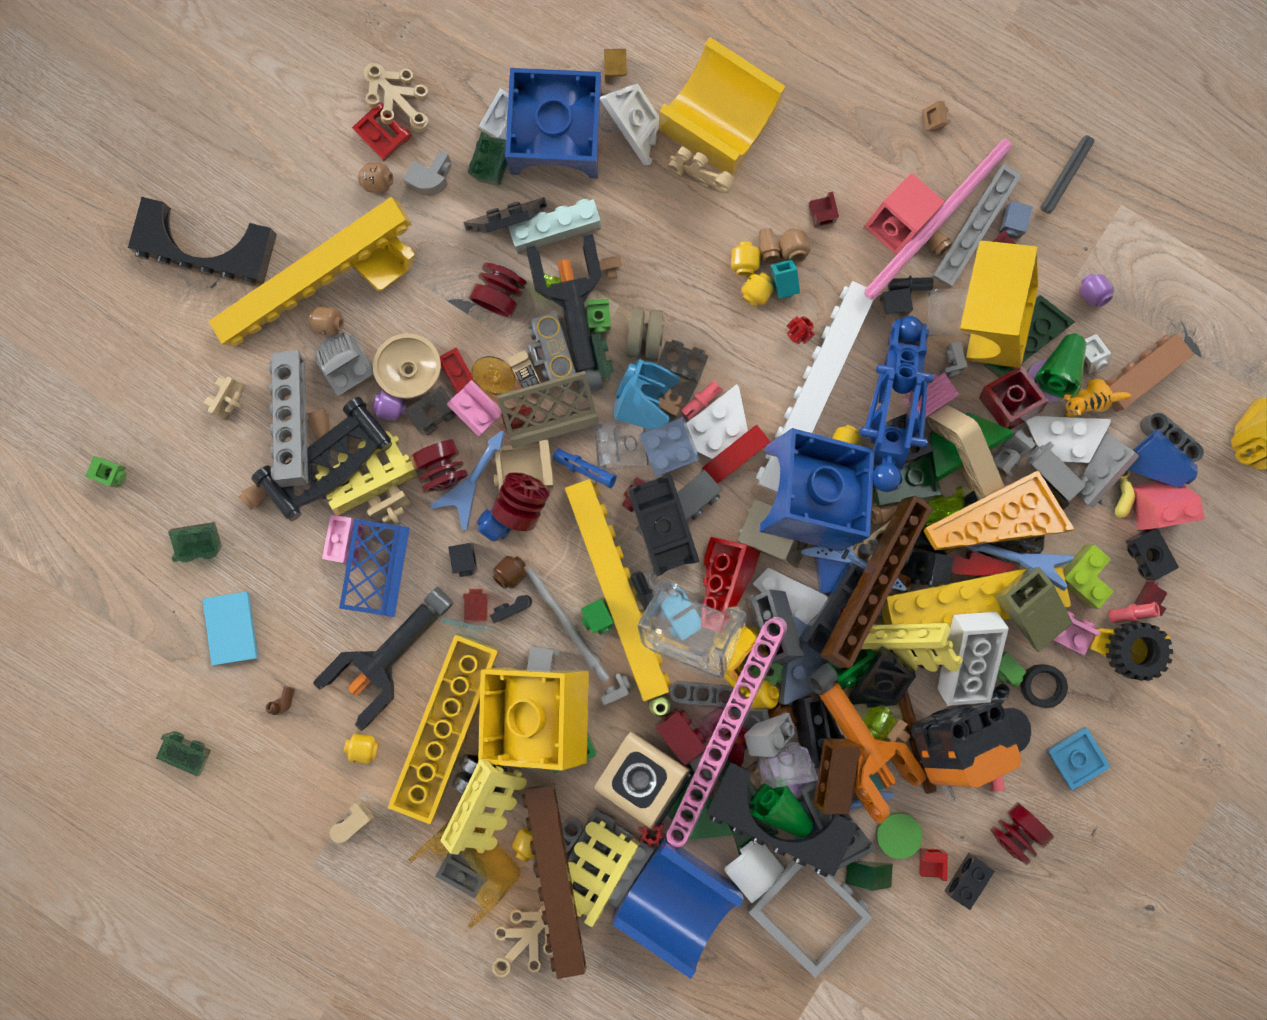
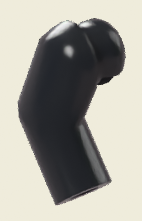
[978,684,1010,705]

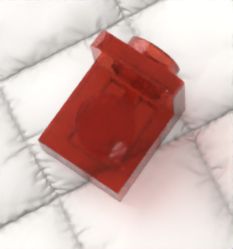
[463,589,488,621]

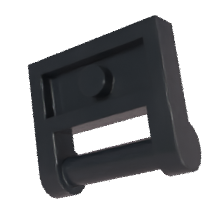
[490,595,533,623]

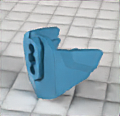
[613,359,680,430]

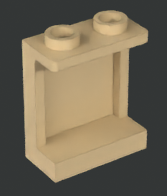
[492,440,554,491]

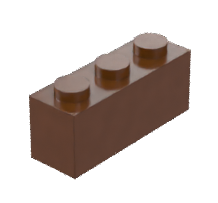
[813,739,860,814]

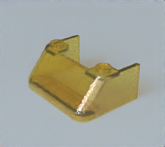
[408,817,521,929]

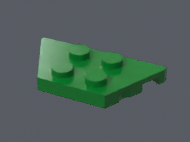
[930,412,1013,481]
[668,763,733,840]

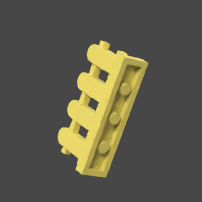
[315,431,418,516]
[861,623,963,672]
[440,759,527,855]
[569,820,641,927]

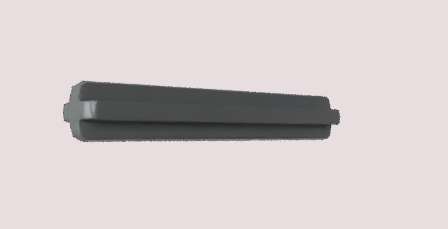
[1041,135,1095,214]

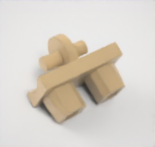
[204,376,245,420]
[367,485,412,525]

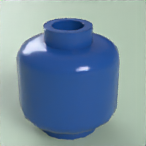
[476,509,511,542]

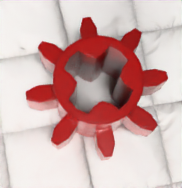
[787,316,815,344]
[638,823,666,847]

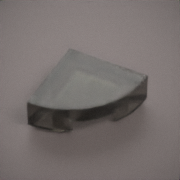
[670,381,698,404]

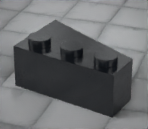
[792,696,846,769]

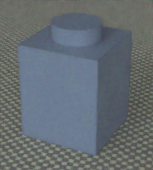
[999,201,1033,239]

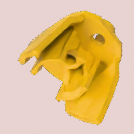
[1231,397,1267,470]
[709,622,768,694]

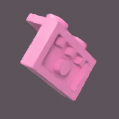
[447,380,502,437]
[322,515,365,565]
[1052,611,1100,656]

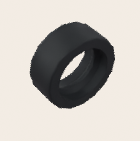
[1020,664,1068,708]

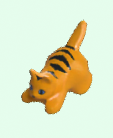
[1062,379,1131,418]

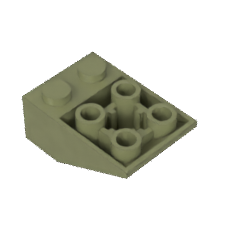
[994,567,1073,652]

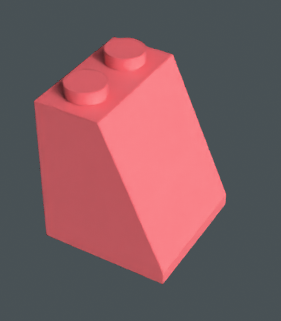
[864,173,945,255]
[1132,481,1205,530]

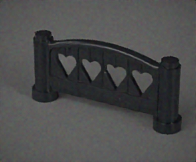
[251,397,392,521]

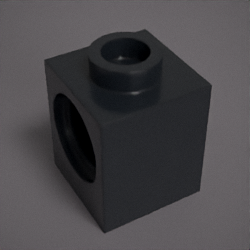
[448,543,478,577]

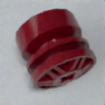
[468,262,527,318]
[410,439,468,493]
[492,472,549,531]
[990,802,1054,866]

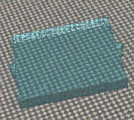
[441,618,487,630]

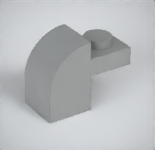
[403,150,451,195]

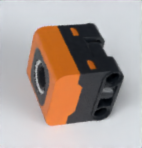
[911,703,1021,788]

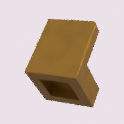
[604,49,627,83]

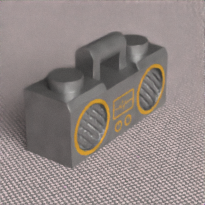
[527,311,576,382]

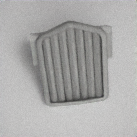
[315,333,374,396]

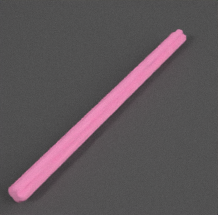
[864,139,1012,300]

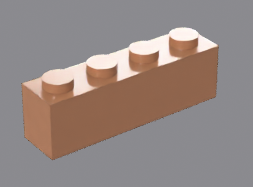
[1106,333,1194,412]

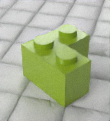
[1063,544,1114,609]

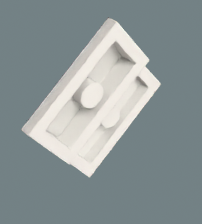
[478,88,509,143]
[724,841,784,903]

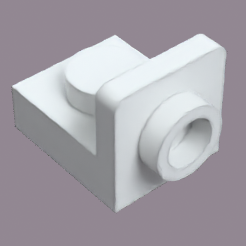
[1084,334,1111,374]

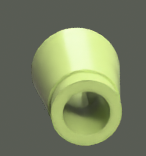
[649,695,671,717]

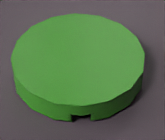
[876,813,923,859]

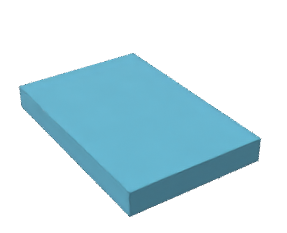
[202,592,258,665]

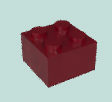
[979,366,1049,430]
[655,708,706,766]

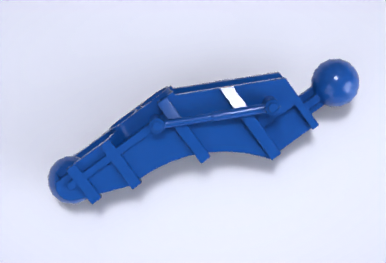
[859,316,934,492]

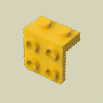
[352,236,415,291]

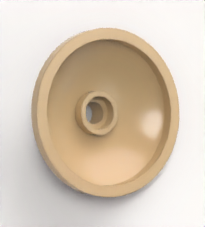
[373,334,441,399]

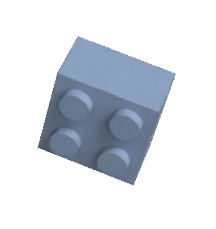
[639,416,700,477]

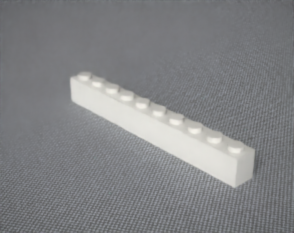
[756,281,874,494]

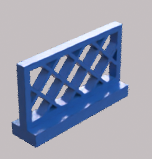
[339,519,410,617]

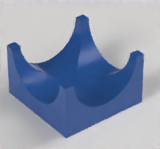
[505,68,602,178]

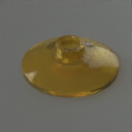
[472,356,515,395]

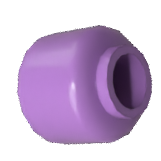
[1079,274,1114,308]
[372,390,407,421]

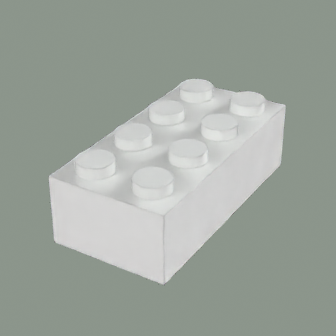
[937,612,1009,706]

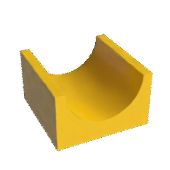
[659,37,786,176]
[960,240,1039,368]
[478,667,589,770]

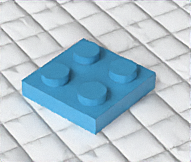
[1046,727,1111,791]

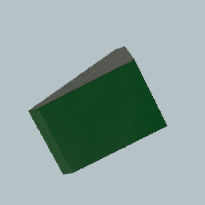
[845,861,893,891]

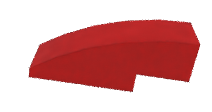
[702,424,771,484]
[947,551,1016,576]

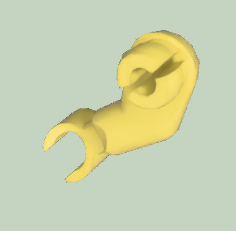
[1115,470,1136,519]

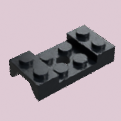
[626,474,700,577]
[799,563,863,654]

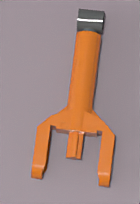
[807,664,926,823]

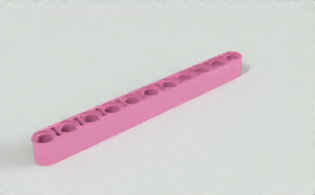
[667,617,787,847]

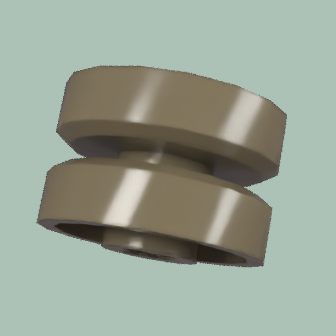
[627,307,664,360]

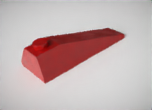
[702,537,761,633]

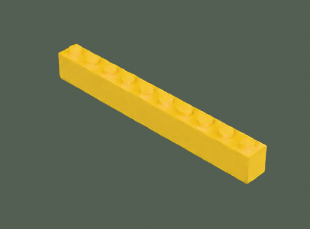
[208,197,412,347]
[565,479,671,701]

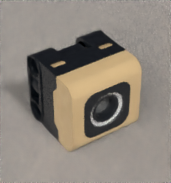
[594,732,694,829]

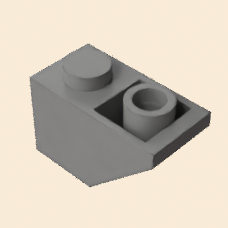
[744,713,795,757]

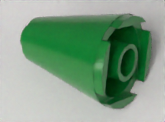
[1034,333,1087,398]
[751,778,813,838]

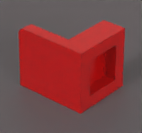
[919,848,948,881]

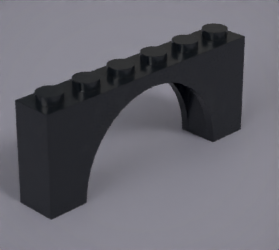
[128,197,277,286]
[707,761,858,877]

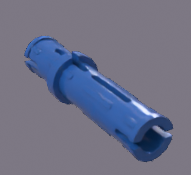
[552,448,617,488]

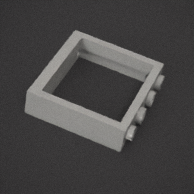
[747,858,873,978]

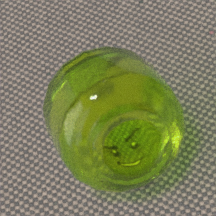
[863,706,896,740]

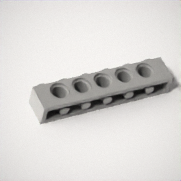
[269,350,308,487]

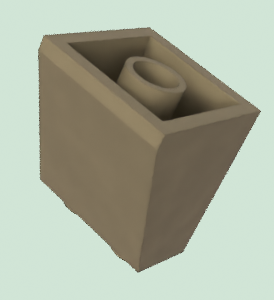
[737,499,808,568]

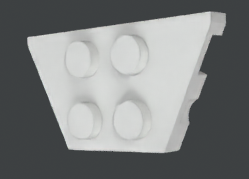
[600,84,659,165]
[686,384,748,459]
[1023,416,1111,464]

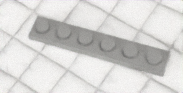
[932,164,1022,288]

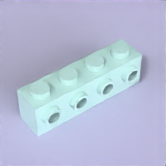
[508,199,601,254]

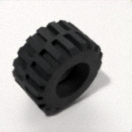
[1106,622,1173,681]

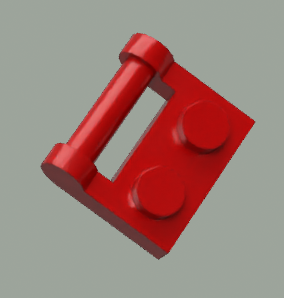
[352,102,412,161]

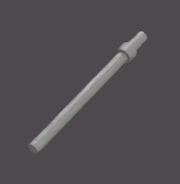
[526,568,610,682]

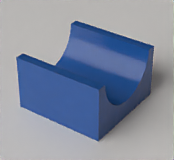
[759,428,874,551]
[613,836,744,979]

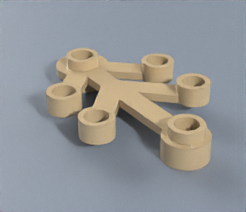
[363,63,428,133]
[667,147,735,193]
[492,905,553,978]

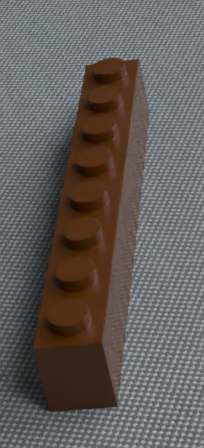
[820,495,933,668]
[522,783,587,979]

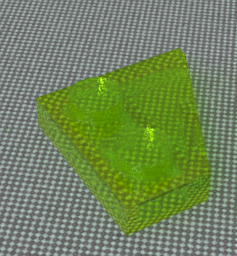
[924,486,964,525]

